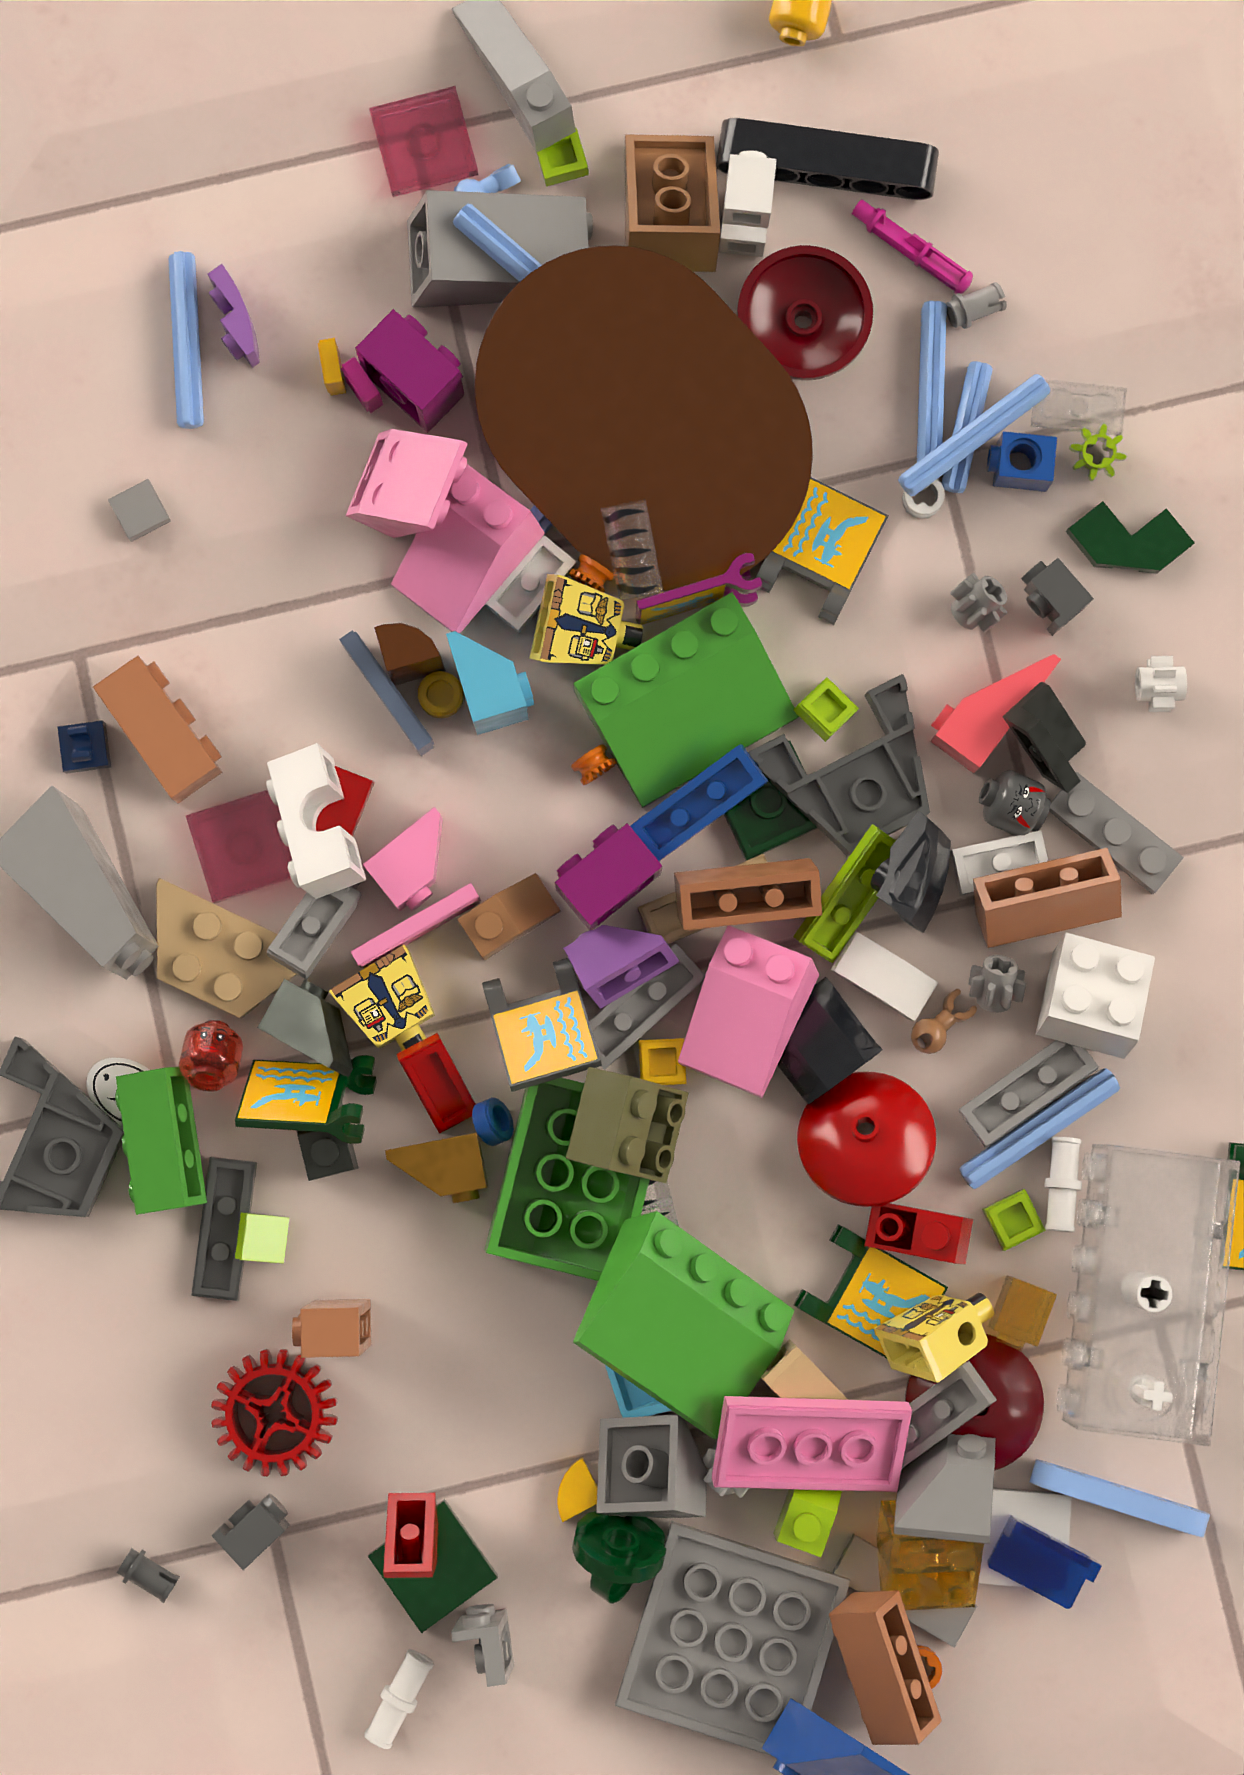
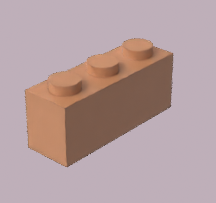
[93,655,223,804]
[973,848,1122,948]
[674,858,822,930]
[292,1299,371,1358]
[829,1590,942,1745]

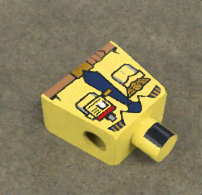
[529,574,643,665]
[329,945,435,1051]
[874,1293,994,1383]

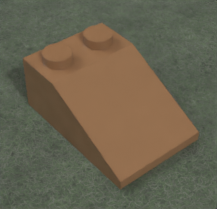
[625,134,720,272]

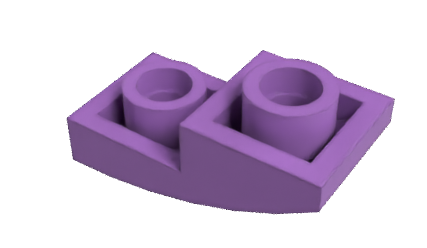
[208,264,260,368]

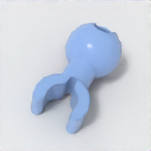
[454,163,521,193]

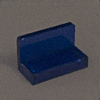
[987,1515,1102,1609]

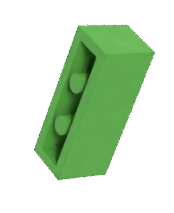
[115,1066,207,1215]

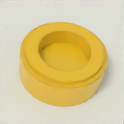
[418,671,464,719]

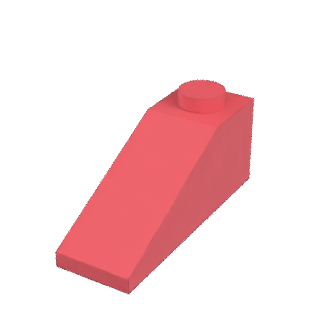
[930,654,1061,774]

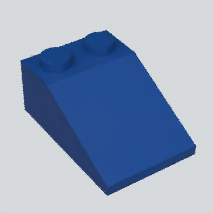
[762,1698,910,1775]

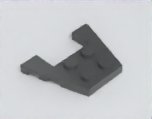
[748,674,930,856]
[0,1036,124,1217]

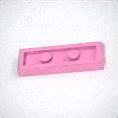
[350,883,481,968]

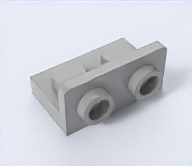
[451,1604,514,1687]

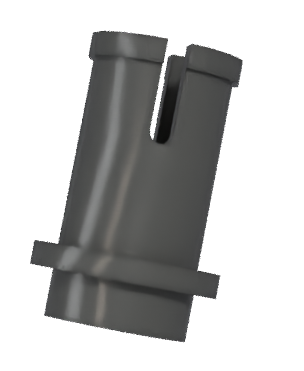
[117,1548,180,1603]

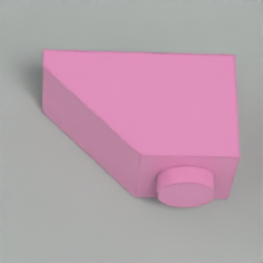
[362,807,443,911]

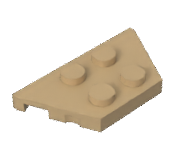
[156,878,297,1019]

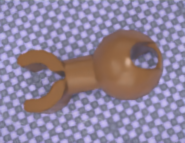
[911,989,977,1054]

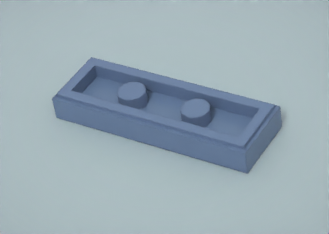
[339,630,434,756]

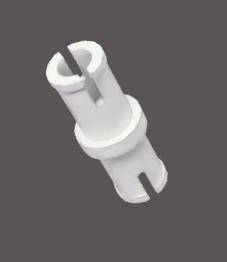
[1044,1137,1082,1232]
[364,1649,434,1749]

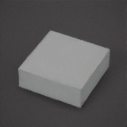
[108,479,171,542]

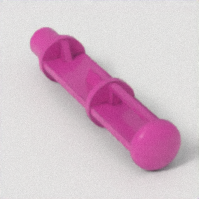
[851,199,973,294]

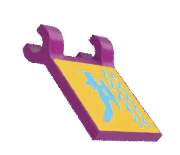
[635,553,762,625]

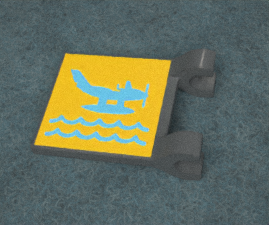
[756,477,889,625]
[482,958,602,1092]

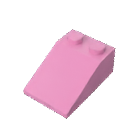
[391,464,545,633]
[678,926,819,1098]

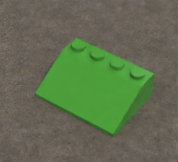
[574,592,799,808]
[484,1078,650,1281]
[573,1211,794,1439]

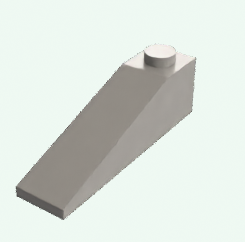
[452,0,576,153]

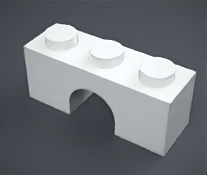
[719,151,776,257]
[266,743,366,899]

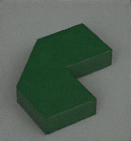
[1066,501,1195,574]

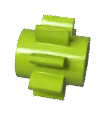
[1069,424,1127,481]

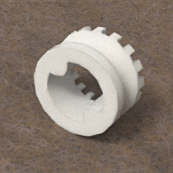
[902,479,945,519]

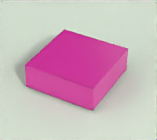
[341,356,383,414]

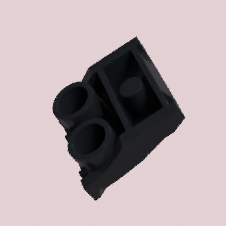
[870,811,951,933]
[777,977,883,1105]

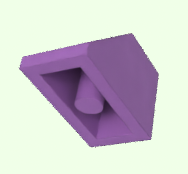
[564,925,679,1009]

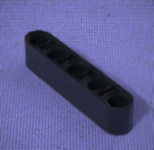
[716,118,939,200]

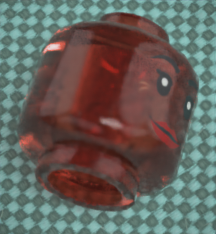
[179,1020,243,1092]

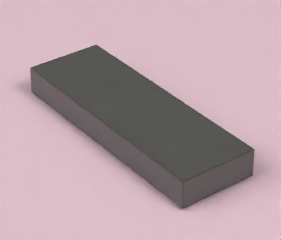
[191,1157,257,1301]

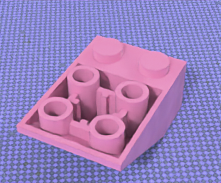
[346,429,468,538]

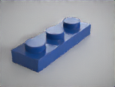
[630,744,768,862]

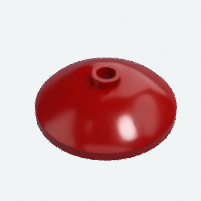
[797,1071,936,1207]

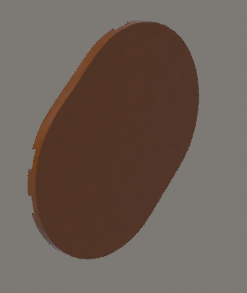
[475,245,813,592]

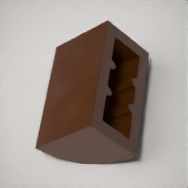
[374,623,446,686]

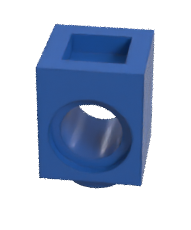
[987,431,1057,492]

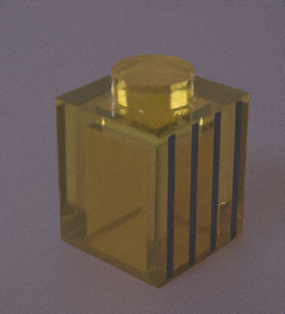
[988,1275,1057,1351]

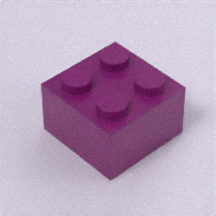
[355,309,465,433]
[555,823,663,931]

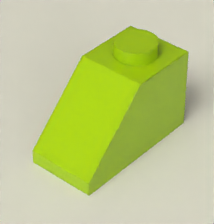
[773,1489,842,1557]

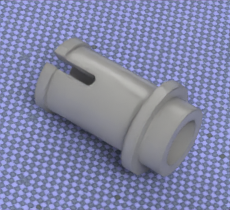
[946,282,1007,329]

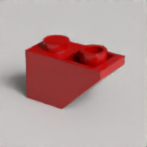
[864,1203,973,1265]

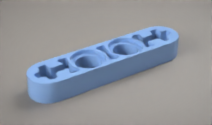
[1029,1459,1210,1537]

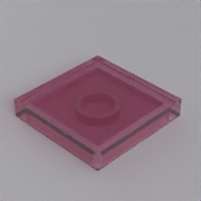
[369,86,479,197]
[186,790,292,904]

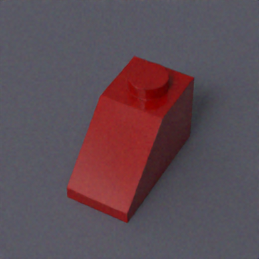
[383,1492,438,1578]

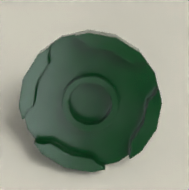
[572,1510,667,1604]

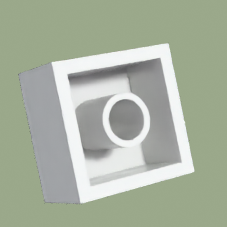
[1035,932,1155,1059]

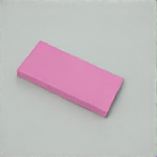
[712,1396,912,1492]

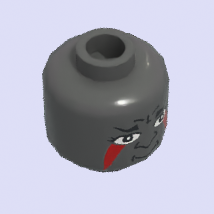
[979,770,1051,836]

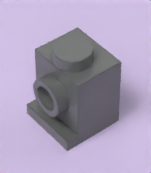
[1021,558,1094,636]
[211,1493,290,1570]

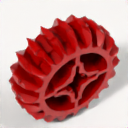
[211,1349,338,1477]

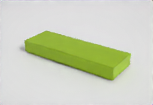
[793,824,896,963]

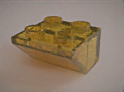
[876,1500,984,1610]

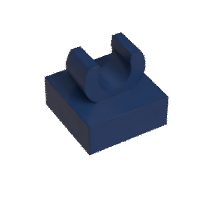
[57,720,111,774]

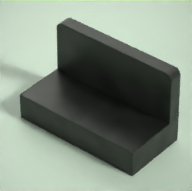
[1003,682,1086,793]

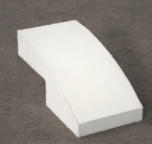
[831,931,938,1021]

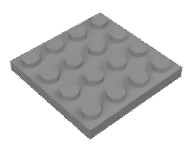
[615,1521,851,1756]

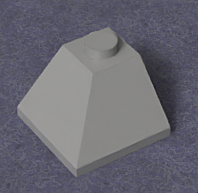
[596,1414,707,1518]
[894,1434,995,1544]

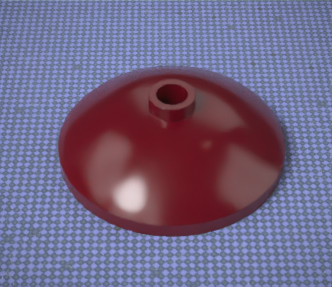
[737,245,873,380]
[905,1334,1044,1471]

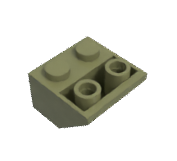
[566,1067,689,1184]

